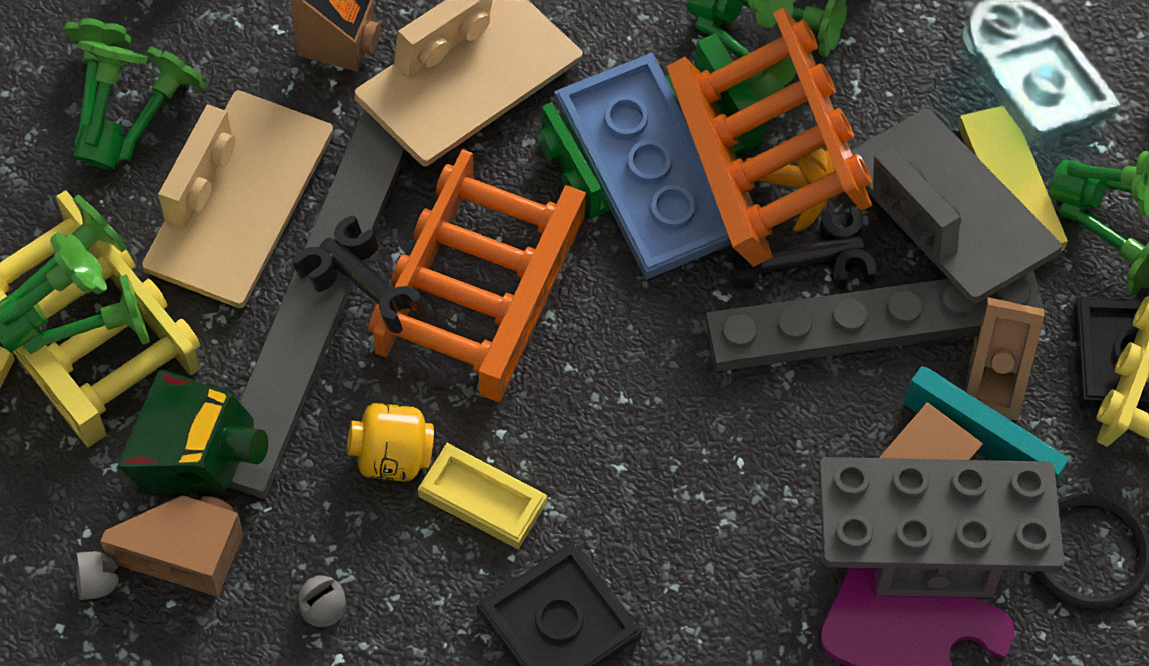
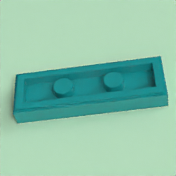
[903,366,1069,484]

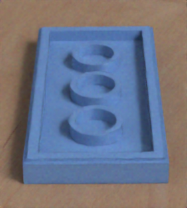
[554,53,731,280]

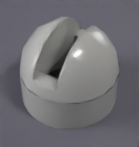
[75,551,119,600]
[298,575,346,627]

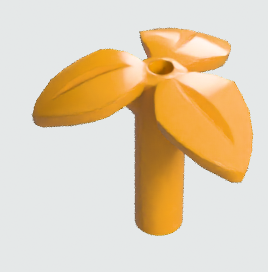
[746,148,835,233]

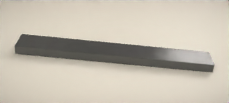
[229,109,408,499]

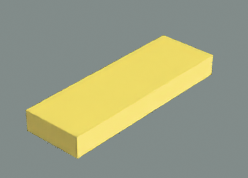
[957,104,1068,251]

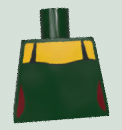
[118,370,269,494]

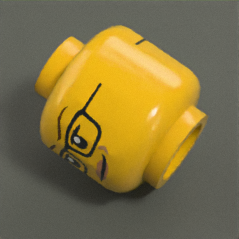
[347,403,434,482]

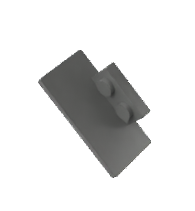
[850,109,1062,304]
[819,457,1064,598]

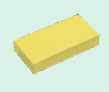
[418,443,547,550]

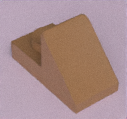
[965,297,1045,421]

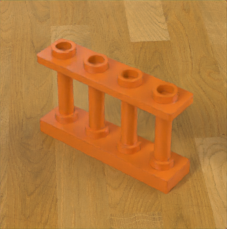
[666,7,873,267]
[368,149,586,403]

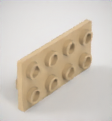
[354,0,582,166]
[142,90,334,308]

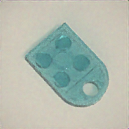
[962,0,1121,145]

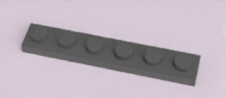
[705,270,1046,372]

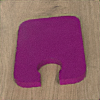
[820,568,1015,666]

